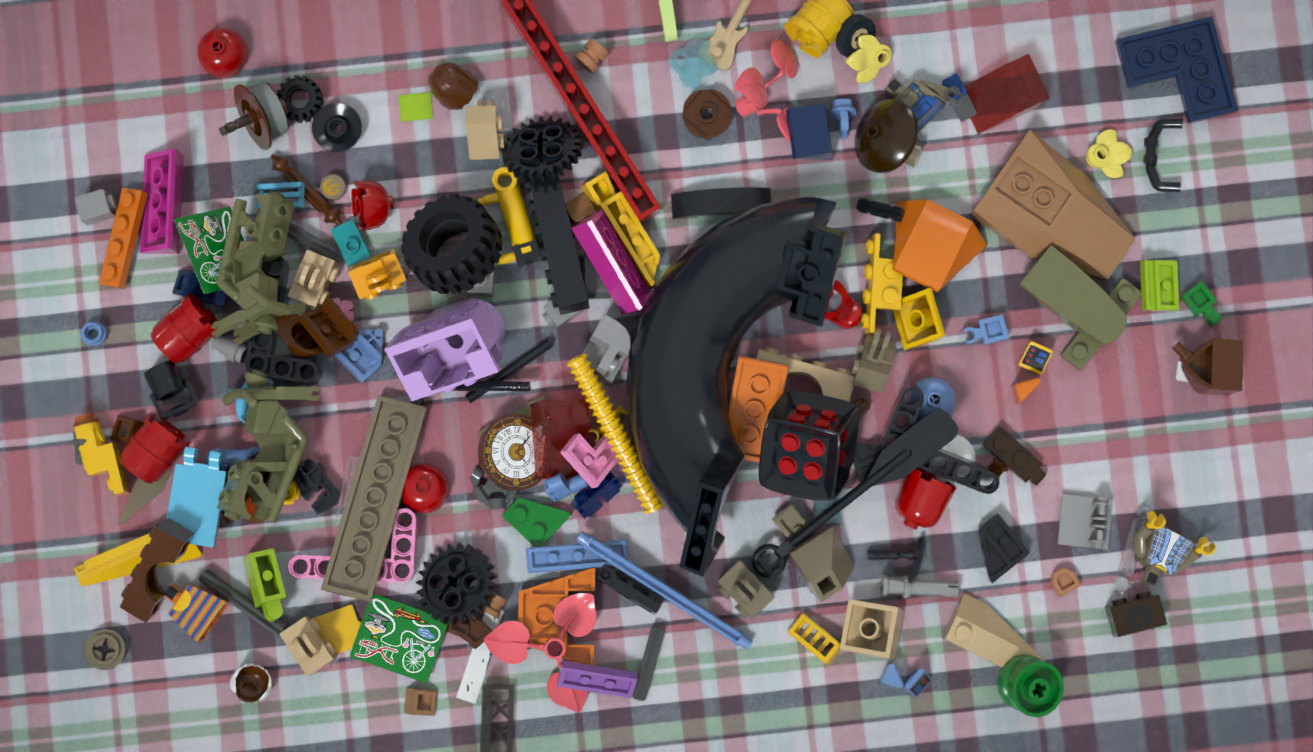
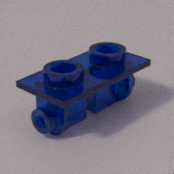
[571,471,623,519]

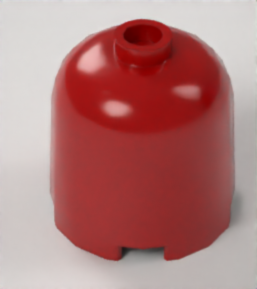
[895,467,957,530]

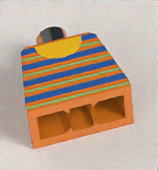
[164,584,229,642]

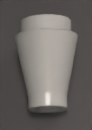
[211,336,248,364]

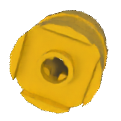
[784,0,854,59]

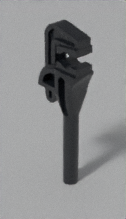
[294,459,341,514]

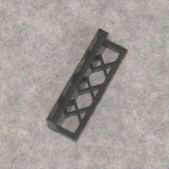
[480,683,515,752]

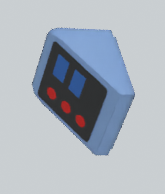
[903,667,932,697]

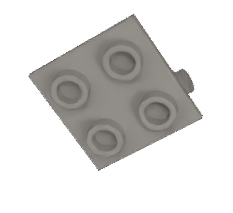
[1057,494,1112,550]

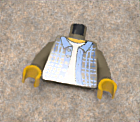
[1133,511,1216,586]

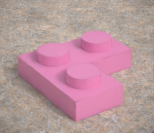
[560,433,619,488]

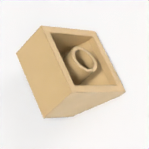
[840,599,904,661]

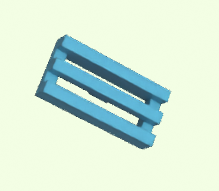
[256,182,305,209]

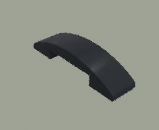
[671,187,771,219]

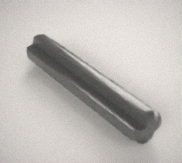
[287,222,339,260]
[632,626,664,701]

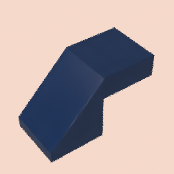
[172,270,227,307]

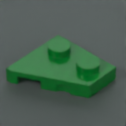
[502,497,571,547]

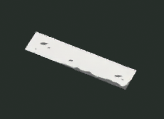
[456,608,507,704]

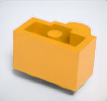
[348,249,406,300]

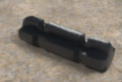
[856,198,905,222]

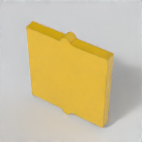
[310,604,361,655]

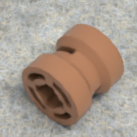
[575,38,609,73]

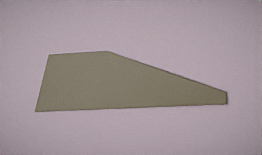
[118,469,172,524]

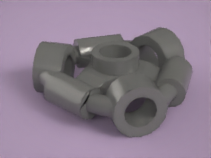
[470,465,519,509]

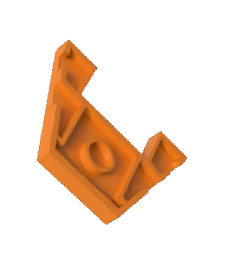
[518,568,596,666]

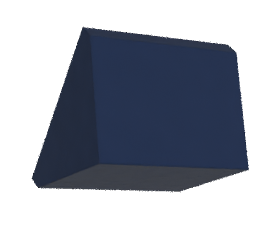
[786,103,834,160]

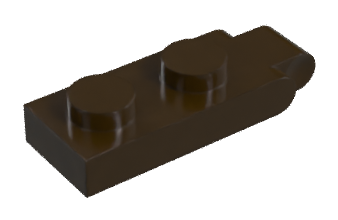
[982,426,1047,486]

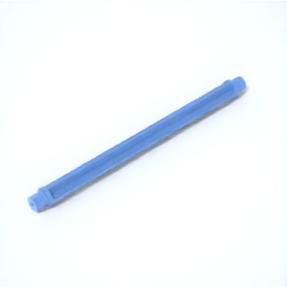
[576,531,753,650]

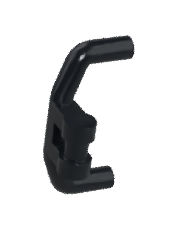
[1143,119,1183,192]

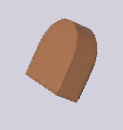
[1050,568,1082,598]

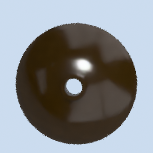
[855,99,918,173]

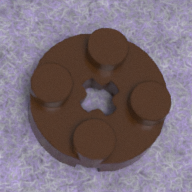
[682,89,732,140]

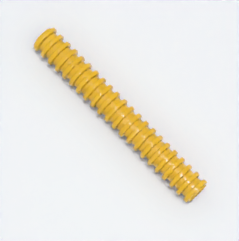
[566,353,663,514]

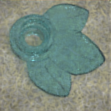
[669,39,718,89]

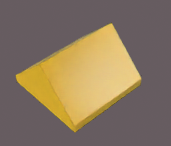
[893,288,945,350]

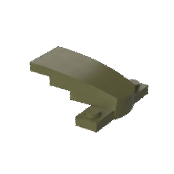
[1019,245,1141,372]

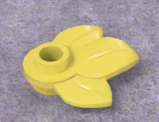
[845,35,892,83]
[1086,129,1133,178]

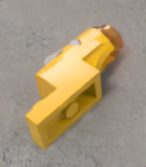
[73,413,130,496]

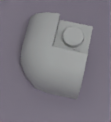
[582,314,631,384]

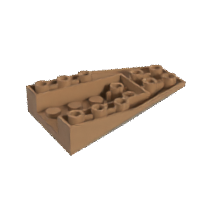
[970,130,1135,280]

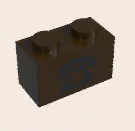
[1105,591,1167,637]

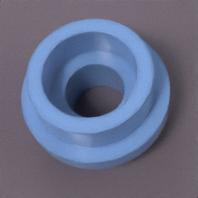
[81,321,107,346]

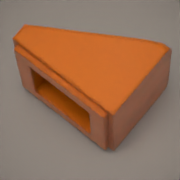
[1011,378,1041,404]

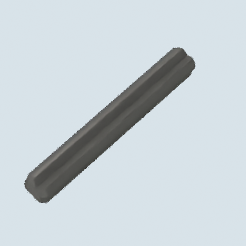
[199,570,286,636]

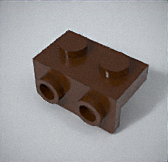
[299,297,359,358]

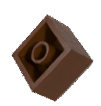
[1172,338,1243,395]

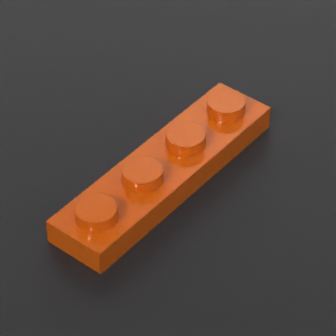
[99,188,148,289]

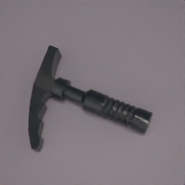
[868,538,924,583]

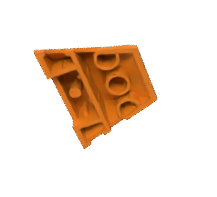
[893,199,987,292]

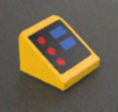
[1018,341,1053,375]

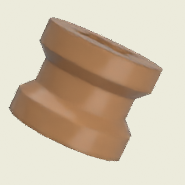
[482,591,508,619]

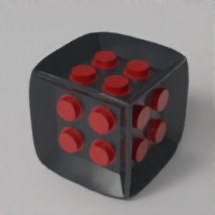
[759,391,859,501]

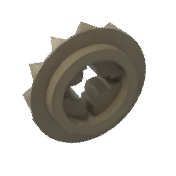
[84,629,126,670]

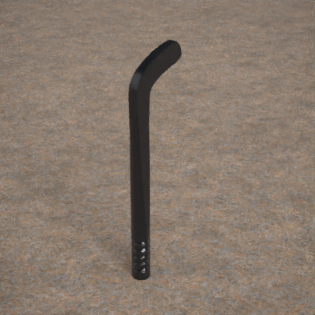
[410,381,531,406]

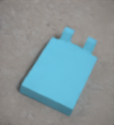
[166,447,228,548]

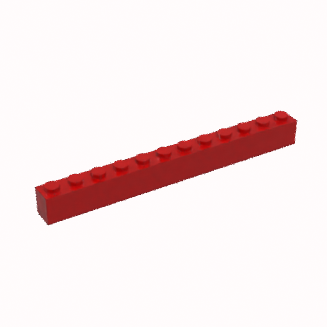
[498,0,661,225]

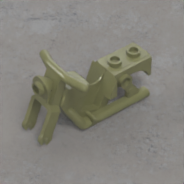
[211,191,306,344]
[217,369,321,523]

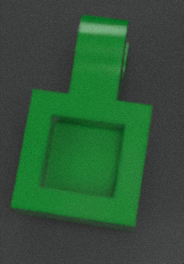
[1180,281,1223,328]

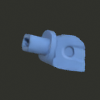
[830,99,856,139]

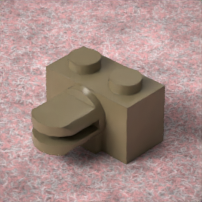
[851,328,896,393]
[717,560,775,619]

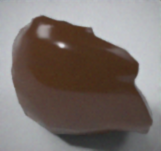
[428,62,479,110]

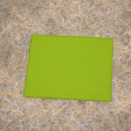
[398,92,433,122]

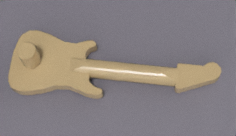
[699,0,752,71]

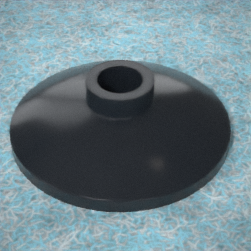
[312,103,362,152]

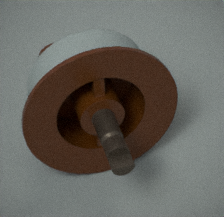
[218,82,289,150]

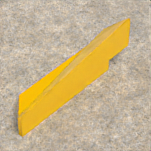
[580,171,660,288]
[74,533,202,586]

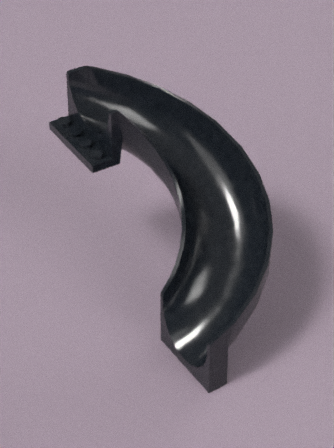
[626,197,847,577]

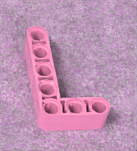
[288,508,419,583]

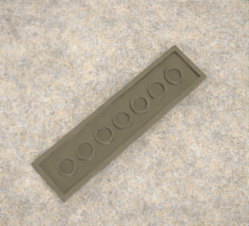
[321,395,428,603]

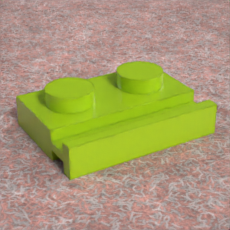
[1140,260,1179,311]

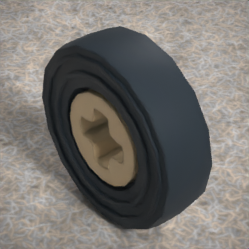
[836,14,876,58]

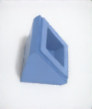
[878,663,904,688]

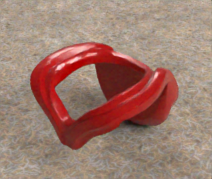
[825,280,862,329]

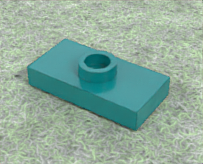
[331,219,372,267]

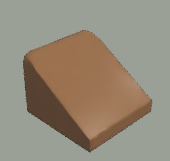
[565,193,597,225]
[404,688,437,716]

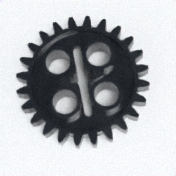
[501,116,583,183]
[416,543,498,626]

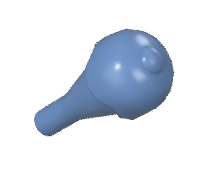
[203,445,259,472]

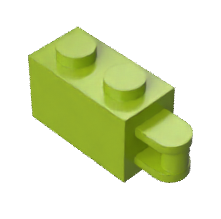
[243,548,286,622]

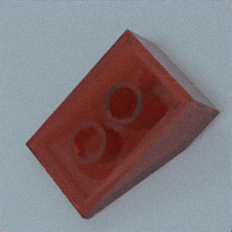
[964,54,1050,135]
[530,399,590,480]

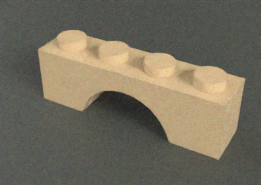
[756,347,854,402]

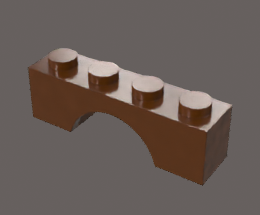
[120,518,194,623]

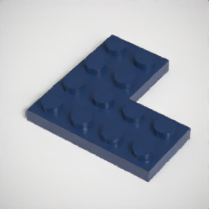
[1115,16,1238,124]

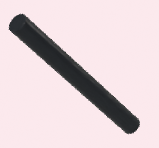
[465,338,553,404]

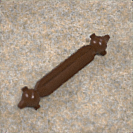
[270,154,342,225]

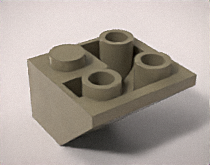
[789,525,854,602]

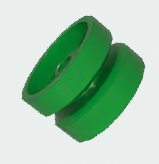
[997,654,1064,717]

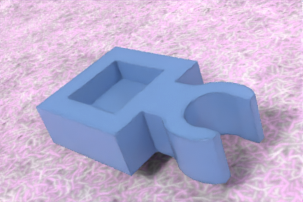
[962,314,1009,346]

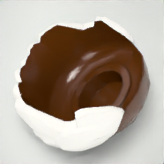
[230,664,272,703]

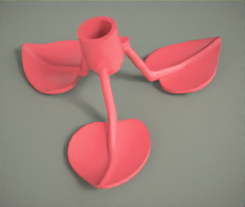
[734,39,798,144]
[484,593,596,712]

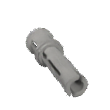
[880,574,959,599]

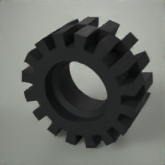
[276,75,324,123]

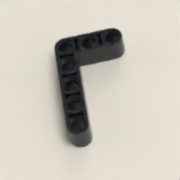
[245,256,321,385]
[880,383,1000,494]

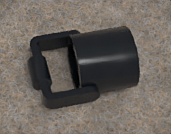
[143,360,197,419]

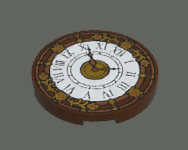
[478,414,553,491]

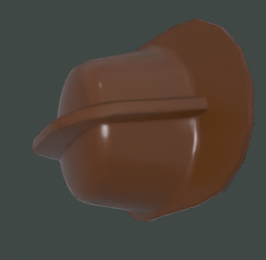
[275,314,324,358]

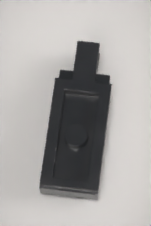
[596,565,661,615]

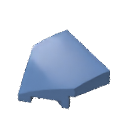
[334,328,383,384]

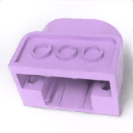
[384,298,505,401]

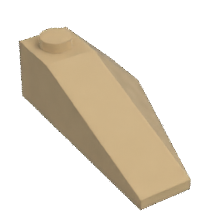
[942,593,1045,668]

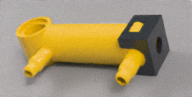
[477,167,542,267]

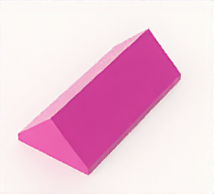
[140,149,184,254]
[571,209,651,315]

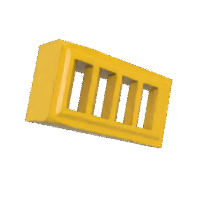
[787,613,841,666]

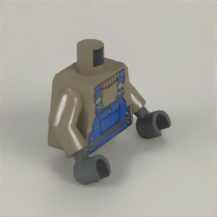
[885,78,963,142]

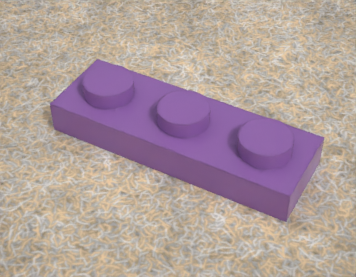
[557,661,638,698]

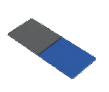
[942,73,977,122]

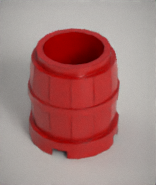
[150,293,219,363]
[119,412,191,484]

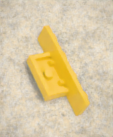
[861,233,903,335]

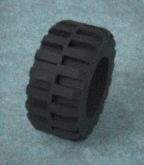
[401,194,503,294]

